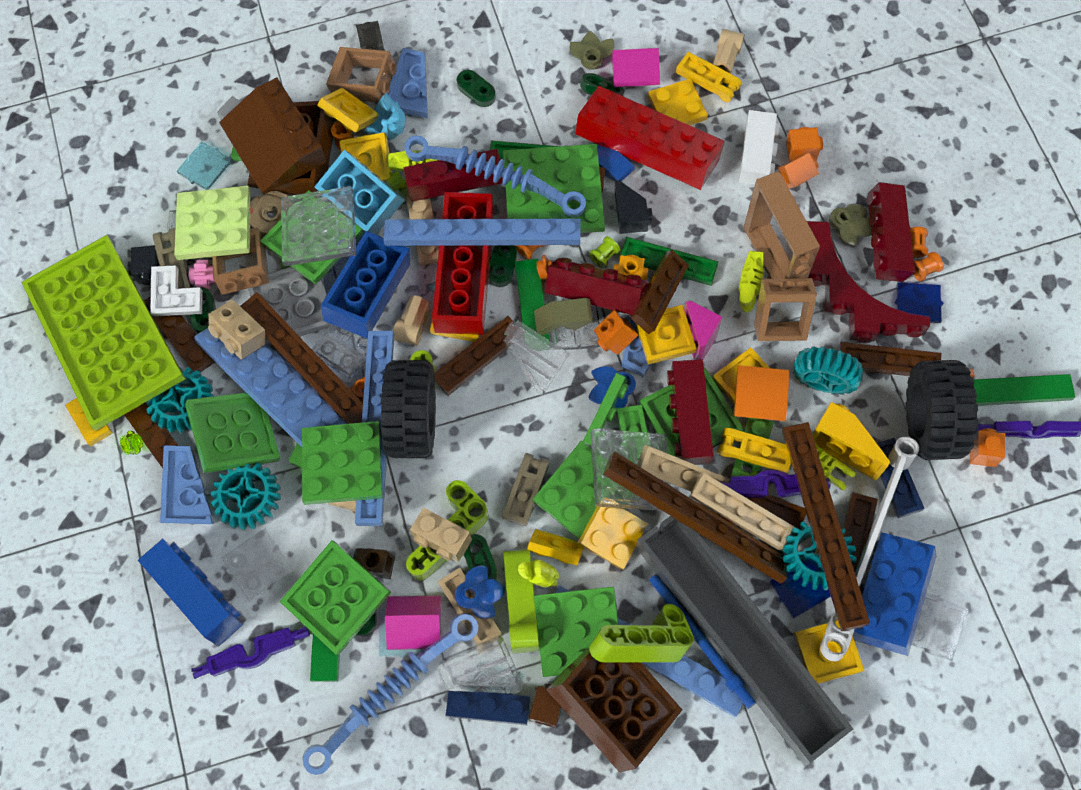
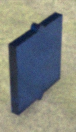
[894,282,944,323]
[769,562,831,619]

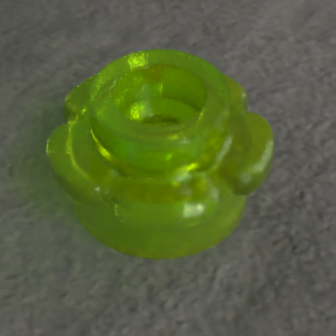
[387,170,407,193]
[120,431,143,455]

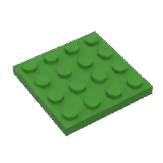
[503,144,605,233]

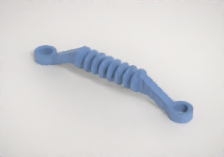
[404,135,586,218]
[302,613,478,775]

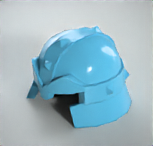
[362,93,406,140]

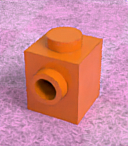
[786,127,823,161]
[778,153,819,188]
[593,310,639,355]
[969,428,1005,467]

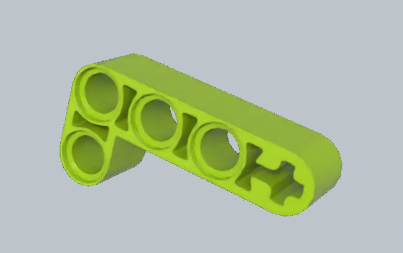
[406,480,489,581]
[503,549,539,654]
[589,604,694,662]

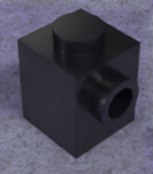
[128,245,160,285]

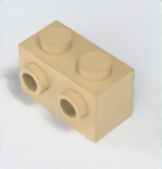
[208,299,265,360]
[410,507,472,562]

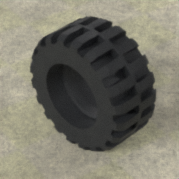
[381,360,436,458]
[906,360,978,460]

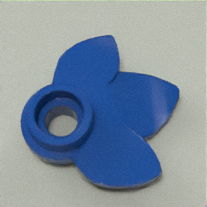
[589,366,636,408]
[455,565,505,619]

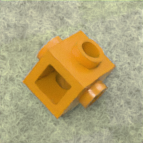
[614,255,648,280]

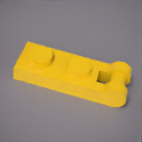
[676,52,742,102]
[717,428,791,473]

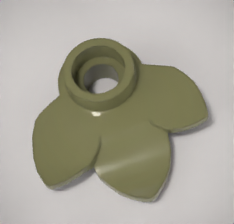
[570,31,614,70]
[829,204,872,247]

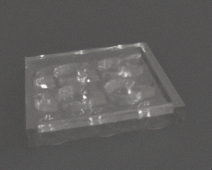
[281,186,356,266]
[590,428,671,511]

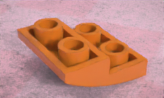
[734,365,789,421]

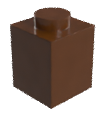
[529,683,562,728]

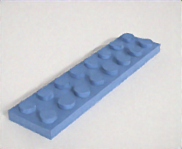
[195,328,347,447]

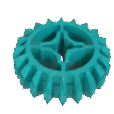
[793,346,863,395]
[145,367,214,433]
[211,463,281,531]
[783,521,857,590]

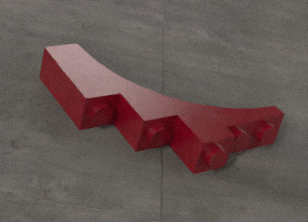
[807,221,930,343]

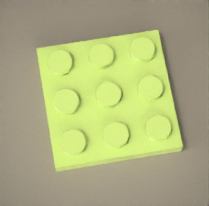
[174,186,251,260]

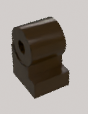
[353,548,395,579]

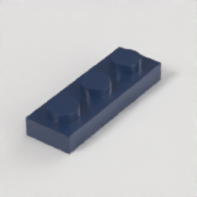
[877,438,925,519]
[445,688,530,726]

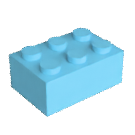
[315,150,405,235]

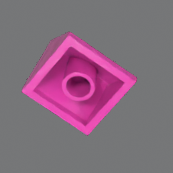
[611,48,660,87]
[684,301,722,360]
[385,596,441,650]

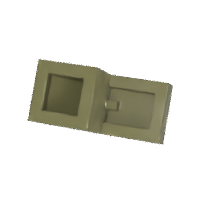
[534,298,593,335]

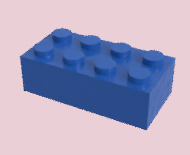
[321,231,410,339]
[853,532,937,656]
[138,538,243,647]

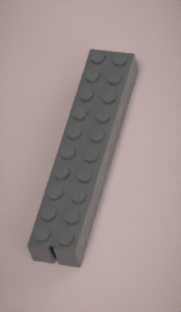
[636,516,853,766]

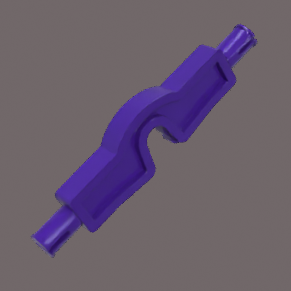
[976,421,1081,439]
[720,470,831,498]
[191,626,310,679]

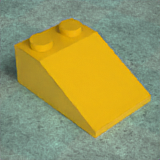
[813,402,890,481]

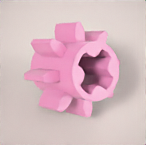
[189,260,216,290]

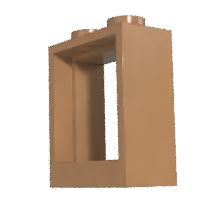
[326,47,397,102]
[212,227,269,295]
[754,278,817,342]

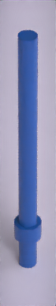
[649,574,757,709]

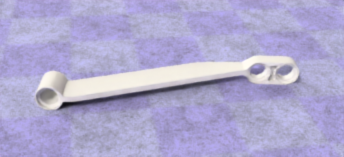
[820,436,919,661]

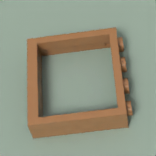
[743,171,820,289]

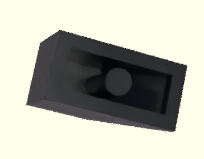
[614,180,653,234]

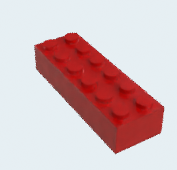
[575,86,725,190]
[432,192,494,335]

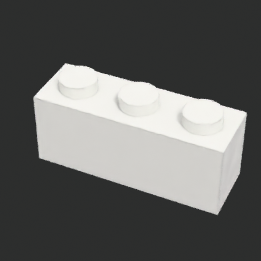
[738,110,780,185]

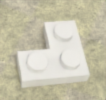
[150,266,203,316]

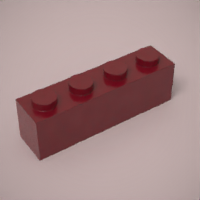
[403,149,503,202]
[866,182,915,282]
[546,257,649,315]
[667,359,714,465]

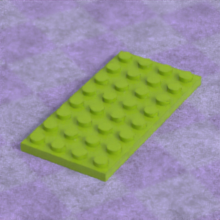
[21,235,185,431]

